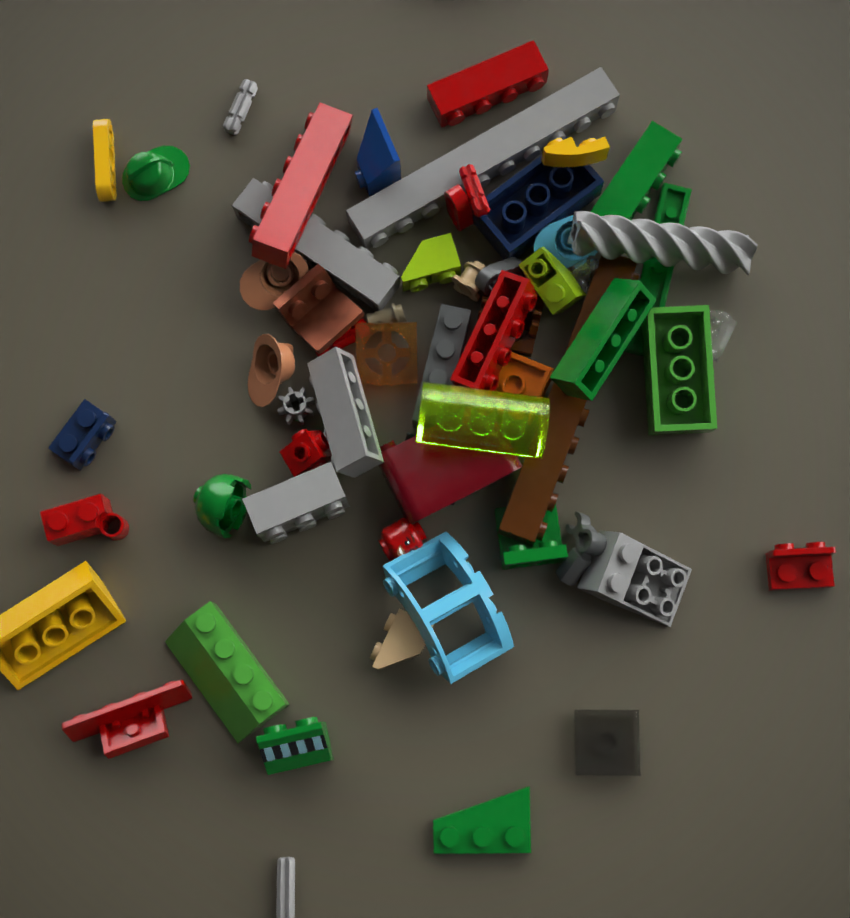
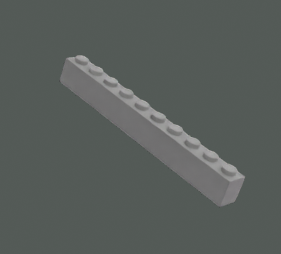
[346,67,620,249]

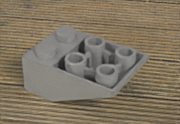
[577,530,692,627]

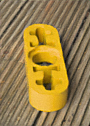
[93,119,117,202]

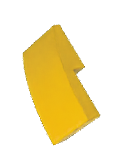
[541,136,610,167]

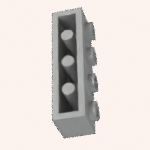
[307,347,384,478]

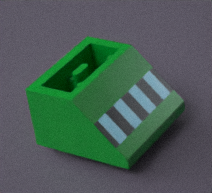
[256,717,334,775]

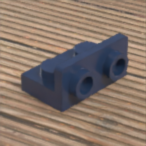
[48,399,117,470]

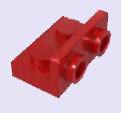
[765,542,836,591]

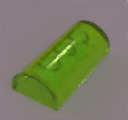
[415,382,550,459]

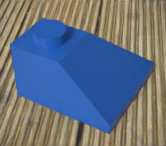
[354,108,401,196]

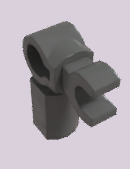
[555,511,607,586]

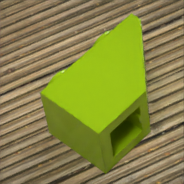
[401,233,461,292]
[519,246,586,315]

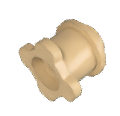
[451,261,486,301]

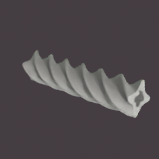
[568,211,757,275]

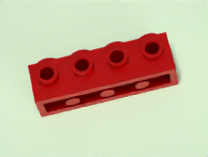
[450,270,537,401]

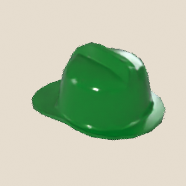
[122,145,190,201]

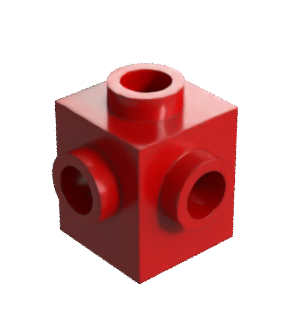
[279,429,332,477]

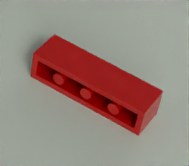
[427,40,549,128]

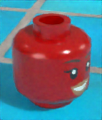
[378,518,427,561]

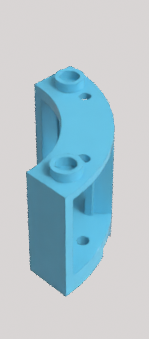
[382,531,515,684]

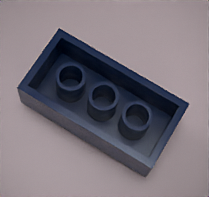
[472,137,604,260]

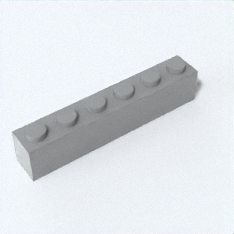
[232,178,400,312]

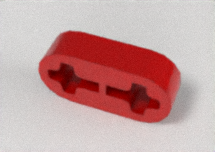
[444,184,473,231]

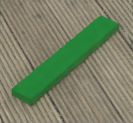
[624,182,692,356]

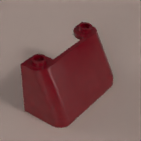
[378,398,523,524]

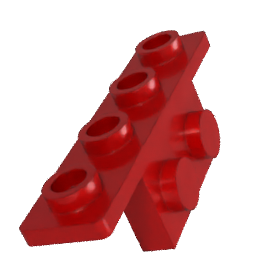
[61,680,193,759]

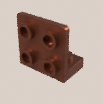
[273,264,364,354]

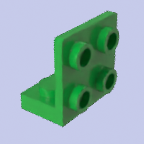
[494,504,568,570]

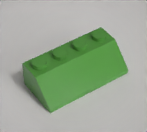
[165,601,290,744]

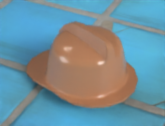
[239,252,309,310]
[248,334,295,407]

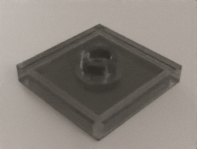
[574,710,641,776]

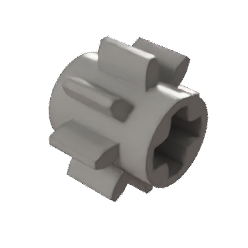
[277,387,315,425]

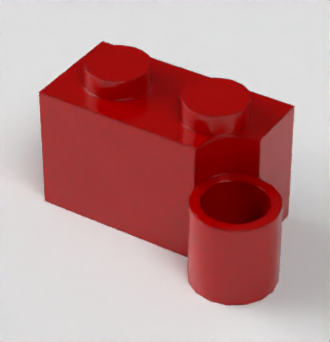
[40,493,129,546]

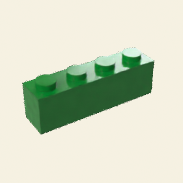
[590,121,682,220]
[550,278,656,401]

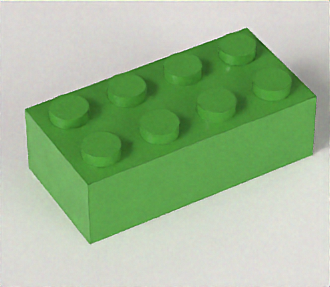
[642,305,717,436]

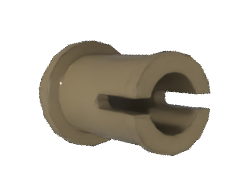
[366,303,406,333]

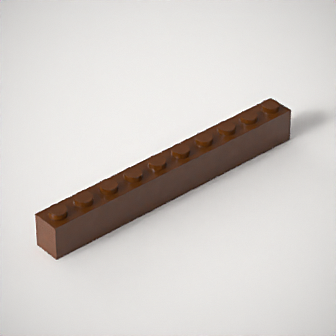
[497,255,640,547]

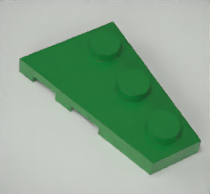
[433,786,531,854]

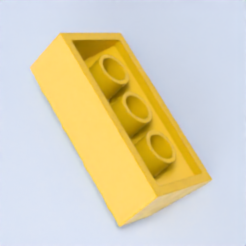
[0,561,126,690]

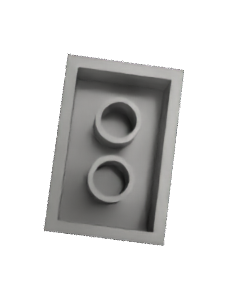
[242,462,350,544]

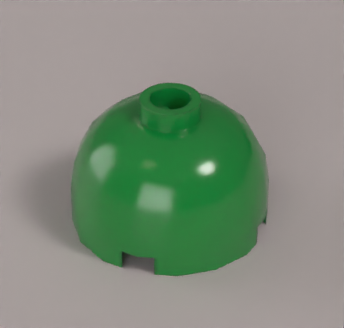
[193,474,251,538]

